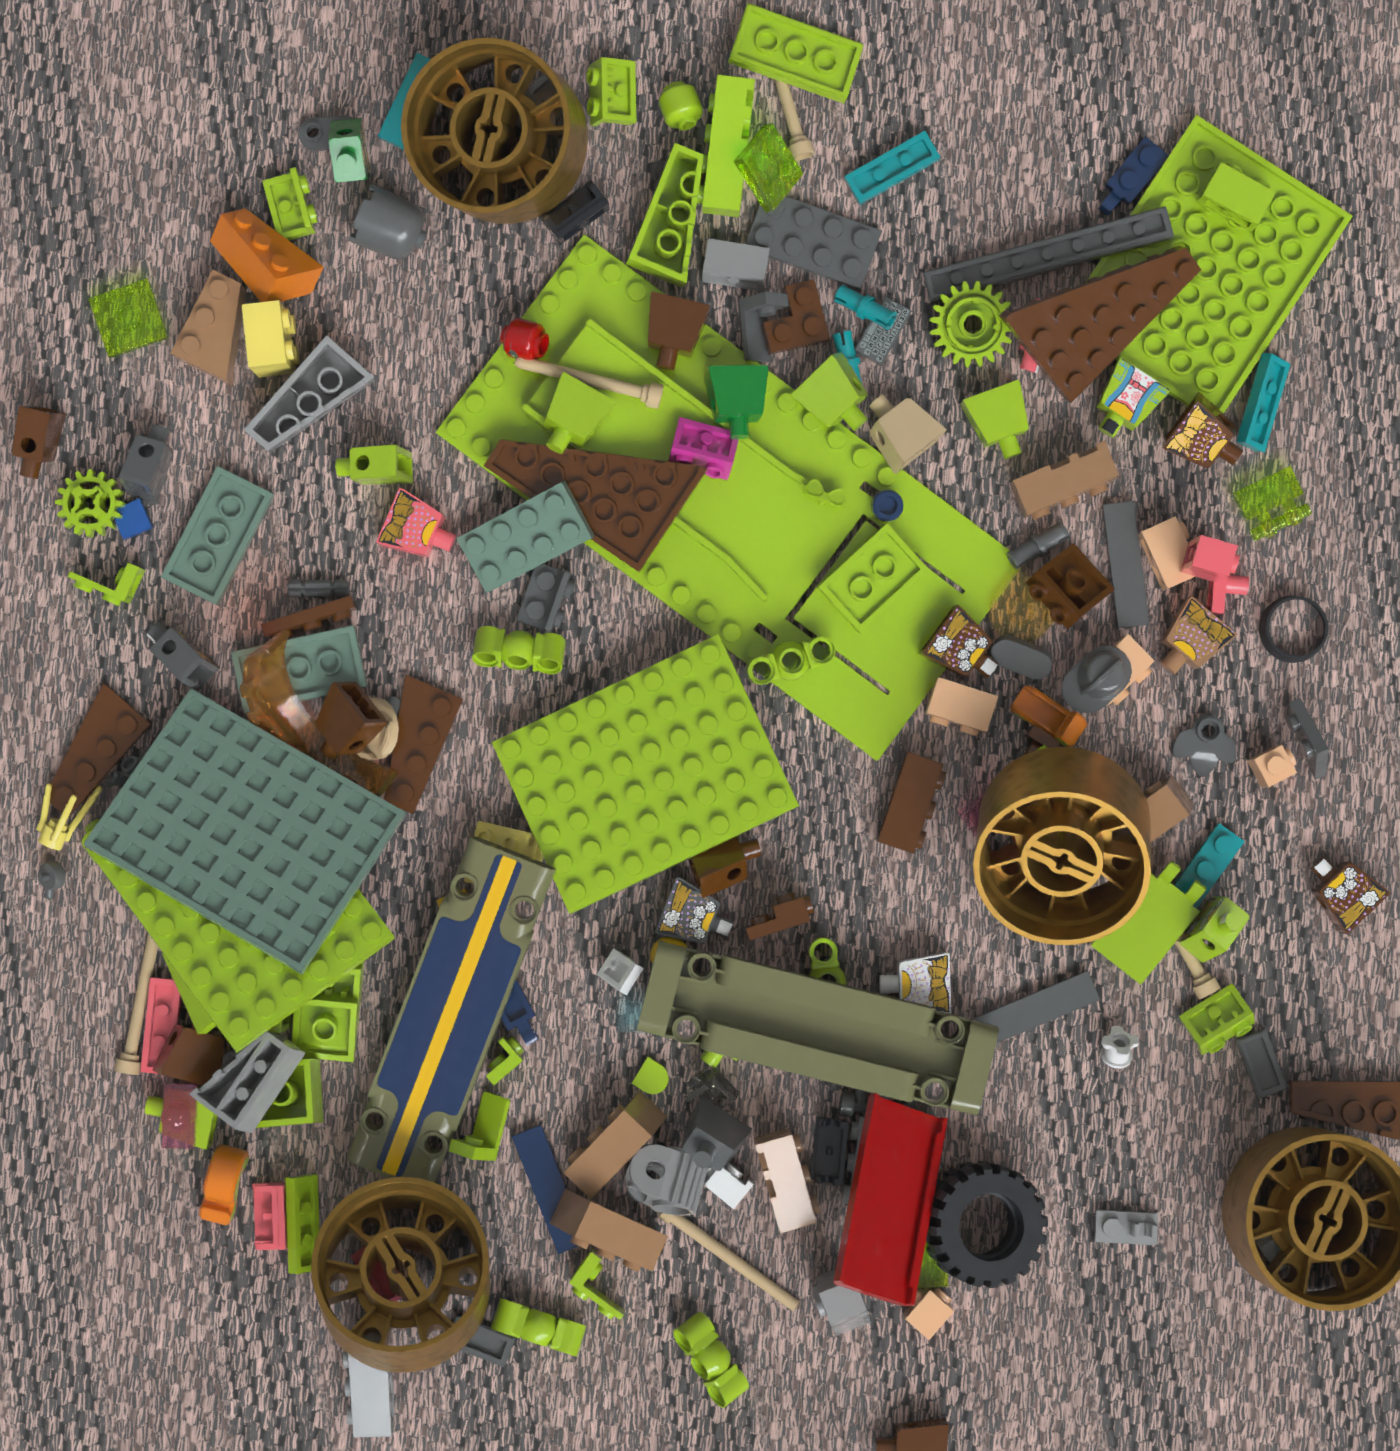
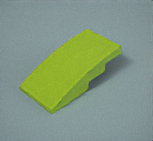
[292,962,364,1062]

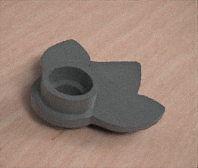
[1173,715,1236,777]

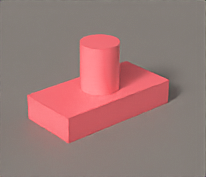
[1207,575,1249,616]

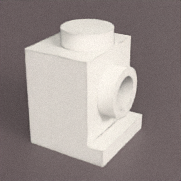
[704,1162,754,1209]

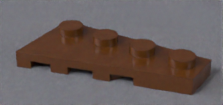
[385,675,464,814]
[50,683,152,818]
[1289,1080,1400,1140]

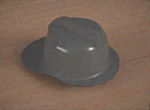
[1062,646,1132,713]

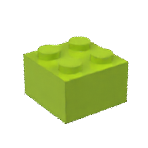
[256,1058,324,1128]

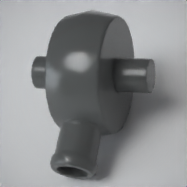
[38,861,66,899]

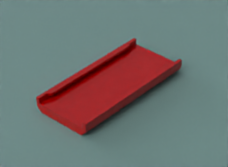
[833,1092,948,1306]

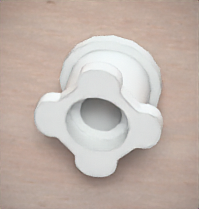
[1101,1026,1139,1069]

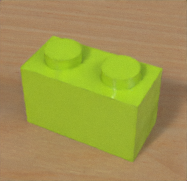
[1198,162,1276,232]

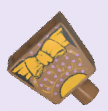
[1160,596,1237,675]

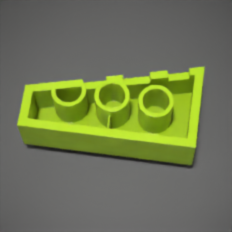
[697,75,755,217]
[625,143,704,288]

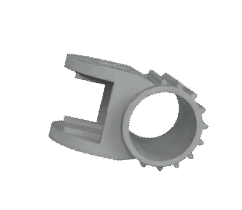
[625,1145,708,1216]

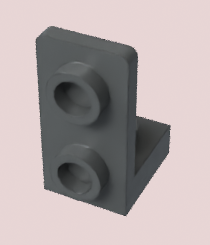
[739,291,789,363]

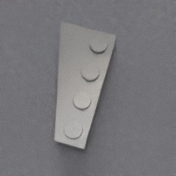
[244,335,375,453]

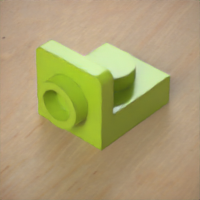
[486,1035,525,1085]

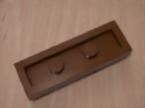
[261,595,358,641]

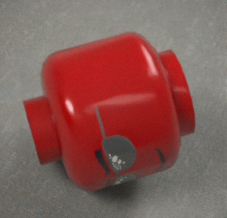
[500,318,549,360]

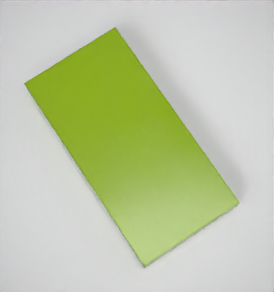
[728,3,864,104]

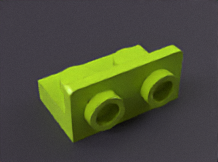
[586,57,637,126]
[1179,983,1255,1055]

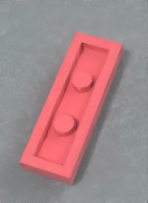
[140,977,182,1074]

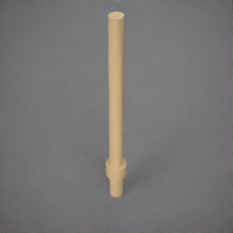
[647,1205,799,1311]

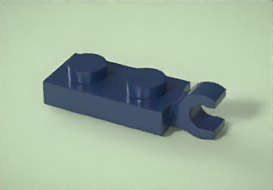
[1098,136,1169,217]
[501,978,539,1046]

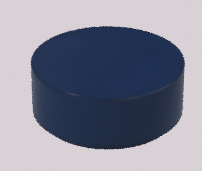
[871,490,903,522]

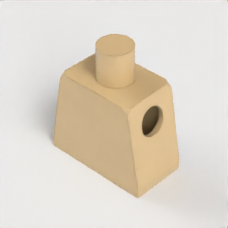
[869,394,946,474]

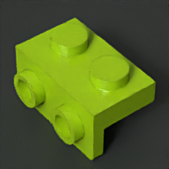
[262,167,318,240]

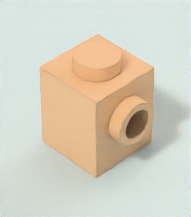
[1247,745,1297,788]
[903,1285,954,1340]

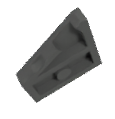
[1285,698,1329,780]

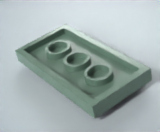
[161,466,275,606]
[456,480,595,593]
[231,625,368,714]

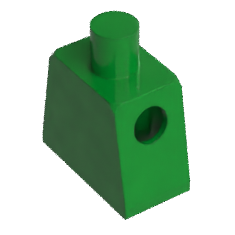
[704,365,768,440]

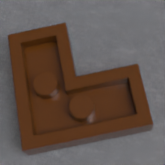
[761,280,830,355]

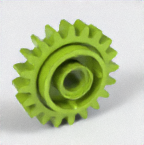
[929,281,1012,368]

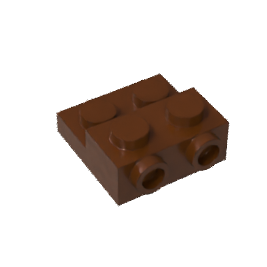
[1026,543,1115,629]
[745,892,814,940]

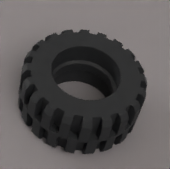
[926,1161,1048,1288]

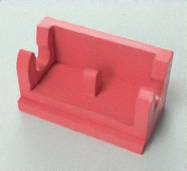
[252,1182,288,1250]

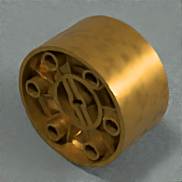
[401,38,588,224]
[973,747,1151,945]
[1222,1127,1400,1311]
[311,1177,490,1373]

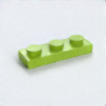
[285,1174,319,1274]

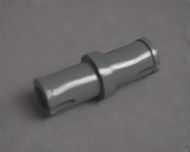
[1006,521,1070,570]

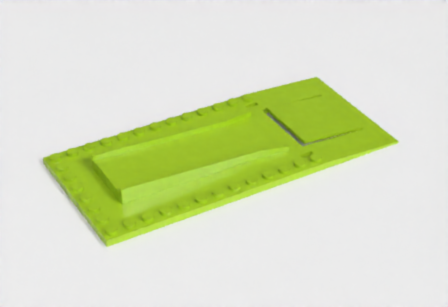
[435,235,1022,761]

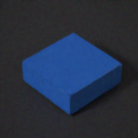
[114,498,154,540]

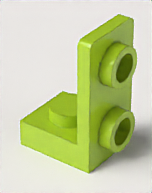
[67,563,145,606]
[449,1092,510,1161]
[569,1247,625,1320]

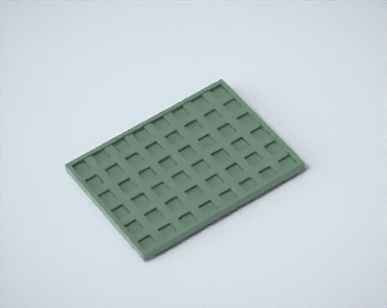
[83,689,406,975]

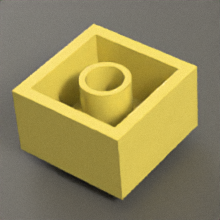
[242,300,300,378]

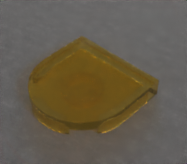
[989,569,1054,642]

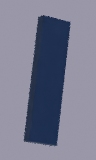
[512,1124,578,1254]

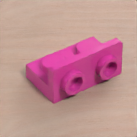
[668,417,738,480]

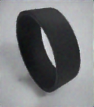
[1259,595,1329,663]

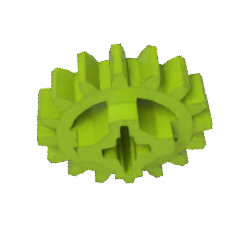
[55,469,126,538]

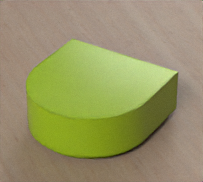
[631,1056,669,1094]

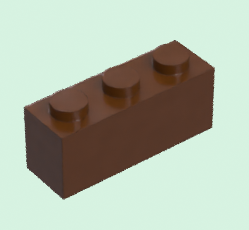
[876,752,946,854]

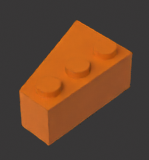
[210,208,324,302]

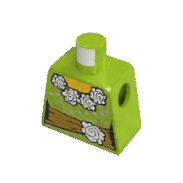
[1178,896,1250,963]

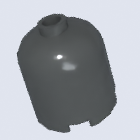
[348,183,428,260]

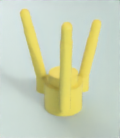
[36,783,102,850]

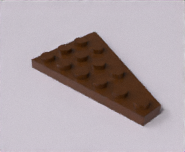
[999,246,1202,403]
[484,439,708,572]

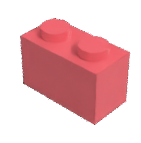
[1180,535,1240,583]

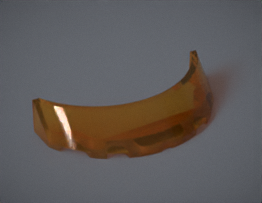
[240,629,398,797]

